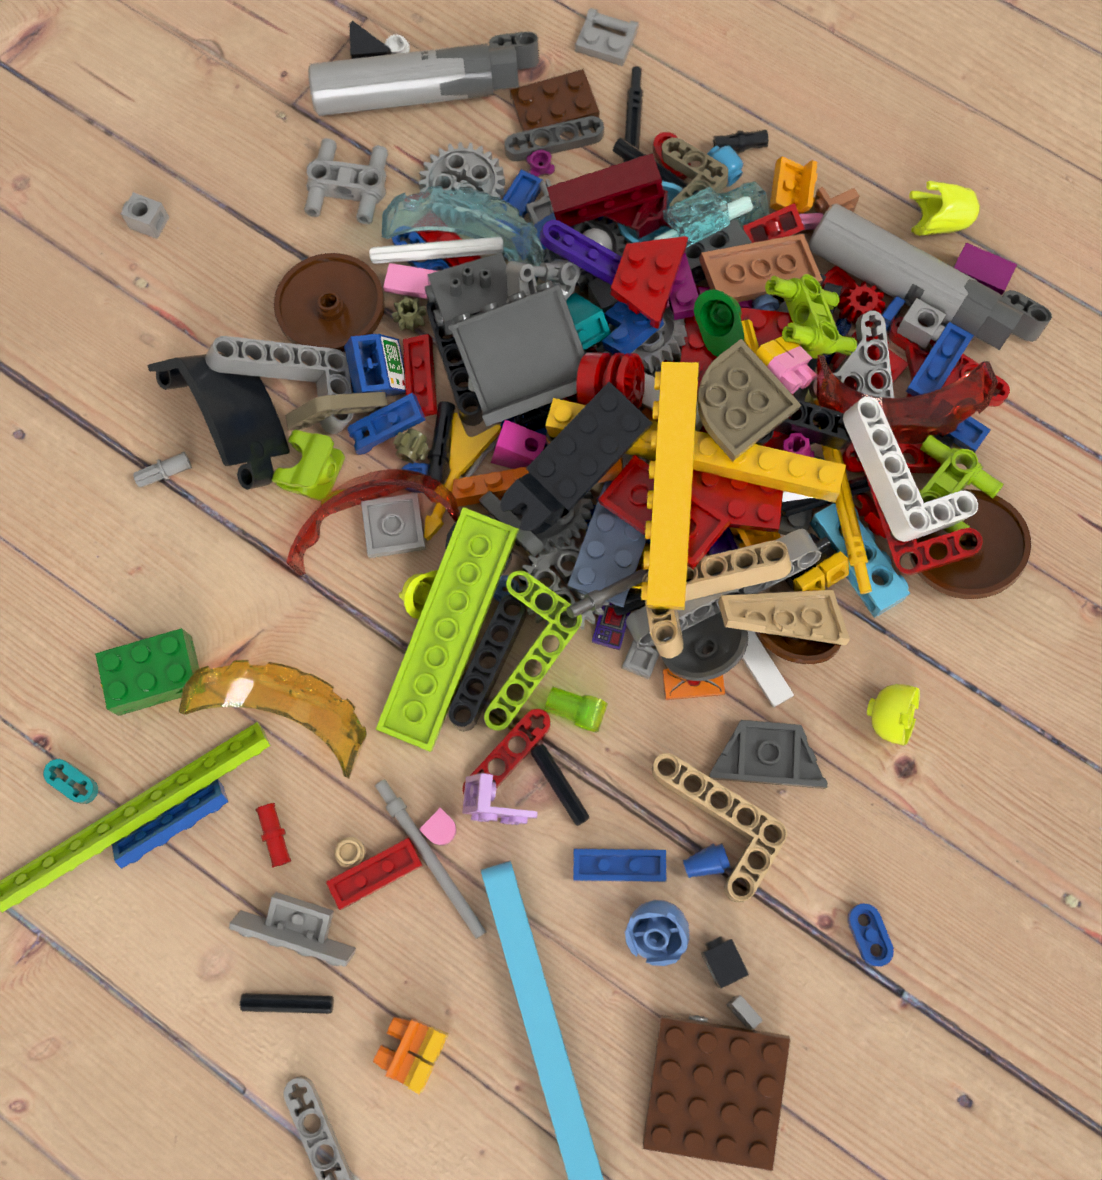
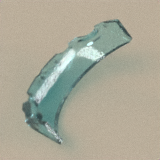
[382,186,545,283]

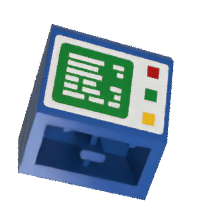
[344,334,406,397]

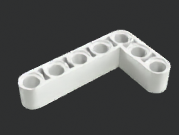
[843,397,978,542]

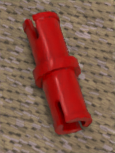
[255,803,291,868]

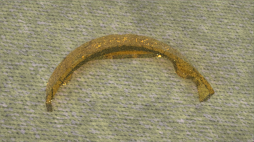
[179,660,367,778]

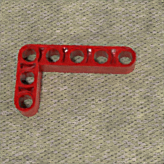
[863,468,983,575]

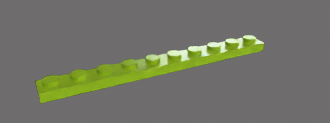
[0,722,271,913]

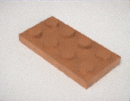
[699,234,823,302]

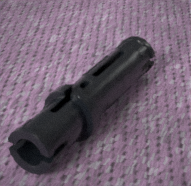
[426,401,456,486]

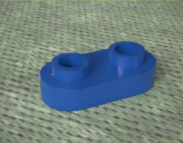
[847,904,894,967]

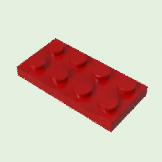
[598,455,730,569]

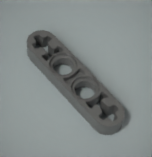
[505,116,604,162]

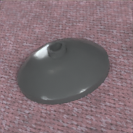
[661,612,748,681]

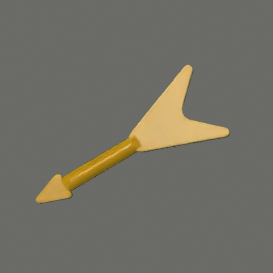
[424,413,502,541]

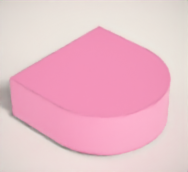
[419,808,456,845]

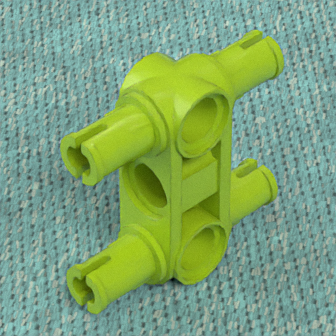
[765,274,857,359]
[919,435,1004,541]

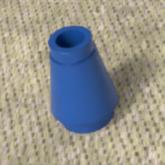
[683,843,731,878]

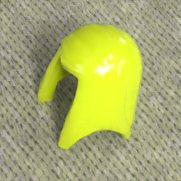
[909,181,980,236]

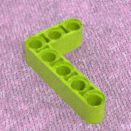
[484,571,582,731]

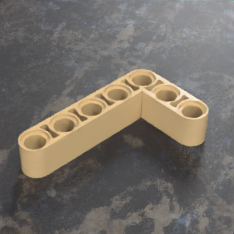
[642,540,791,658]
[652,753,787,902]

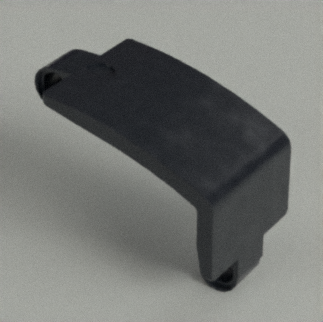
[147,353,290,490]

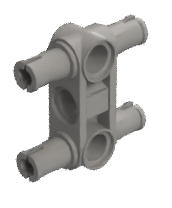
[304,138,388,224]

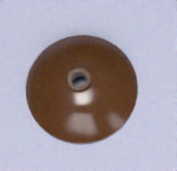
[756,632,841,664]

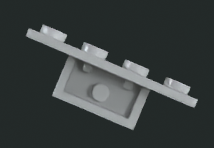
[229,892,356,966]

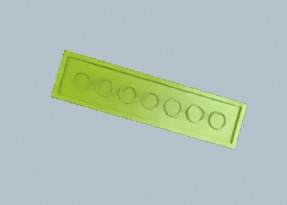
[375,507,519,752]

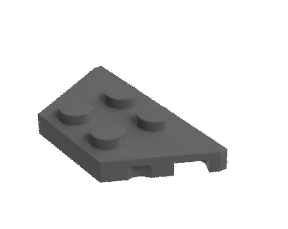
[709,720,828,789]

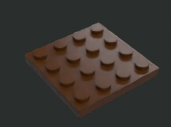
[643,1015,790,1171]

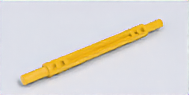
[814,399,872,594]

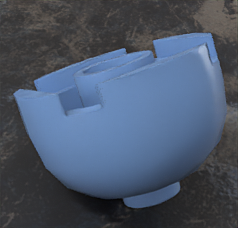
[625,900,689,966]

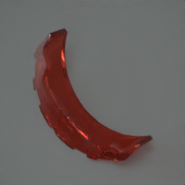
[816,355,998,444]
[286,469,460,576]

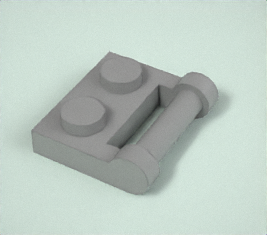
[575,8,639,66]

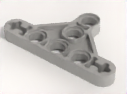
[809,311,899,442]

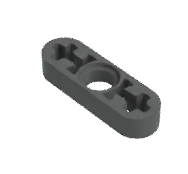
[478,491,545,557]

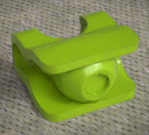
[271,430,345,501]

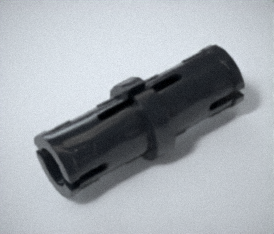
[713,129,769,153]

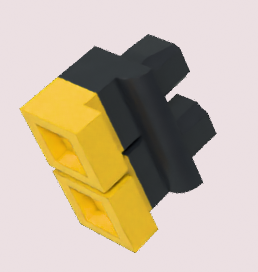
[785,533,849,592]

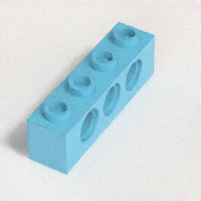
[810,503,910,618]

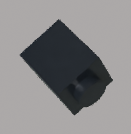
[701,936,749,989]

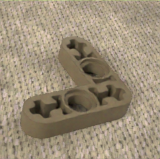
[662,138,728,225]
[285,392,388,430]

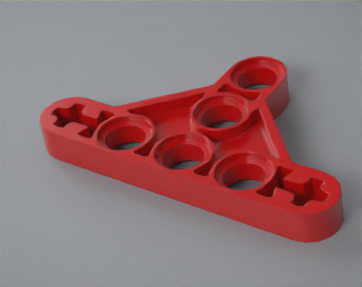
[888,317,1010,416]

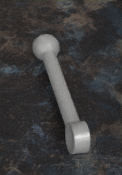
[461,441,495,478]

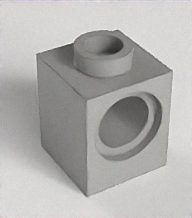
[121,192,169,239]
[897,298,946,348]

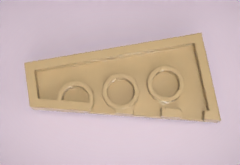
[718,590,850,645]

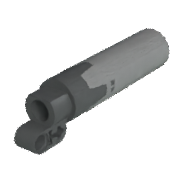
[308,32,540,116]

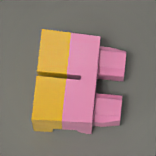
[755,336,817,394]

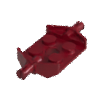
[603,189,682,239]

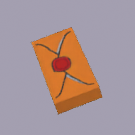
[662,669,725,700]

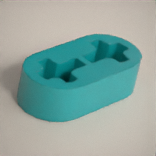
[43,759,98,804]

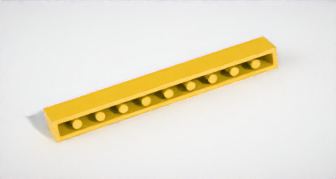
[545,398,846,503]

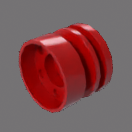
[576,352,645,410]

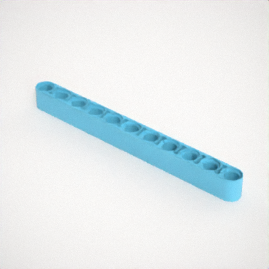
[481,861,604,1180]

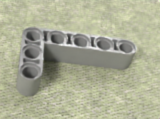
[205,336,353,434]

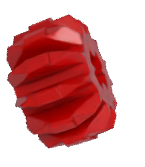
[837,281,886,327]

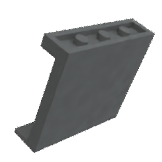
[448,280,585,427]

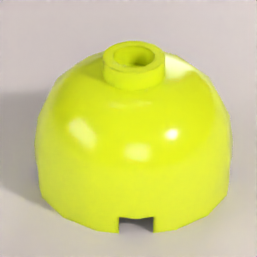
[867,684,920,746]

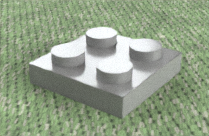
[361,493,426,558]

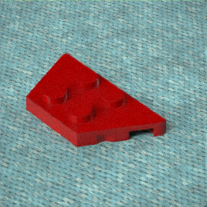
[610,236,688,329]

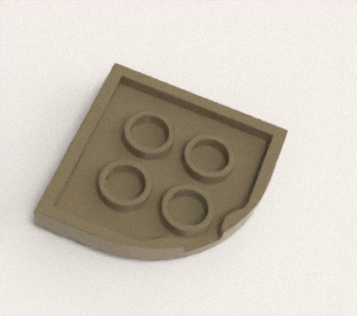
[697,339,801,461]

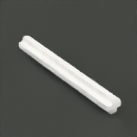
[370,237,504,264]

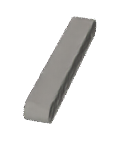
[626,529,821,649]

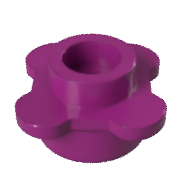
[526,150,555,177]

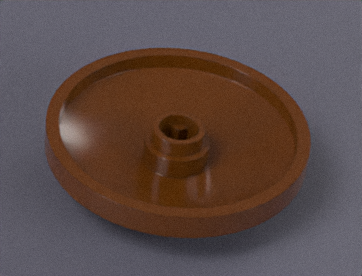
[274,253,385,352]
[909,489,1031,599]

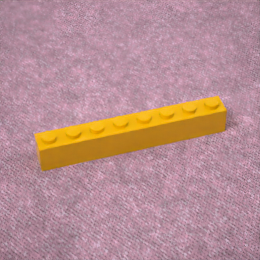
[641,362,699,610]

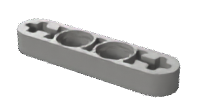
[284,1077,354,1180]

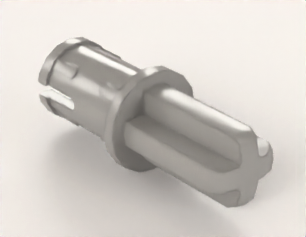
[133,452,192,488]

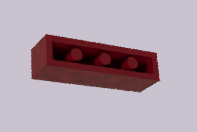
[547,153,664,227]

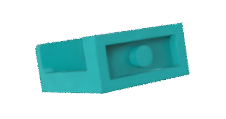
[566,293,611,350]

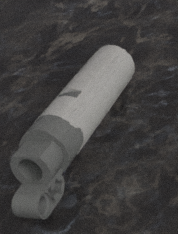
[809,204,1052,350]

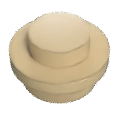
[334,837,366,868]

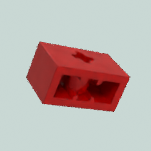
[742,203,805,243]

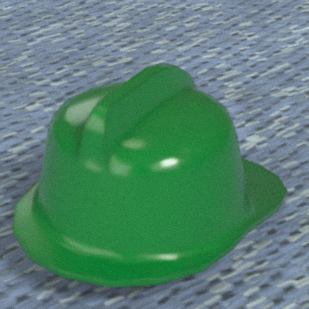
[694,289,744,357]

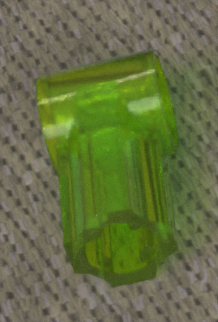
[544,687,608,732]

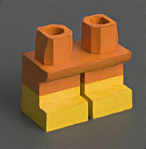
[373,1017,449,1094]

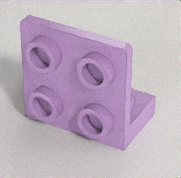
[462,773,538,825]

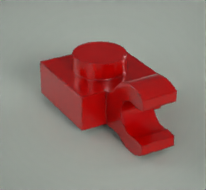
[854,493,892,539]

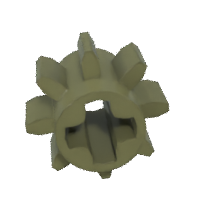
[392,296,427,332]
[393,429,430,463]

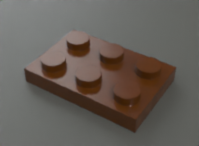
[510,69,599,131]

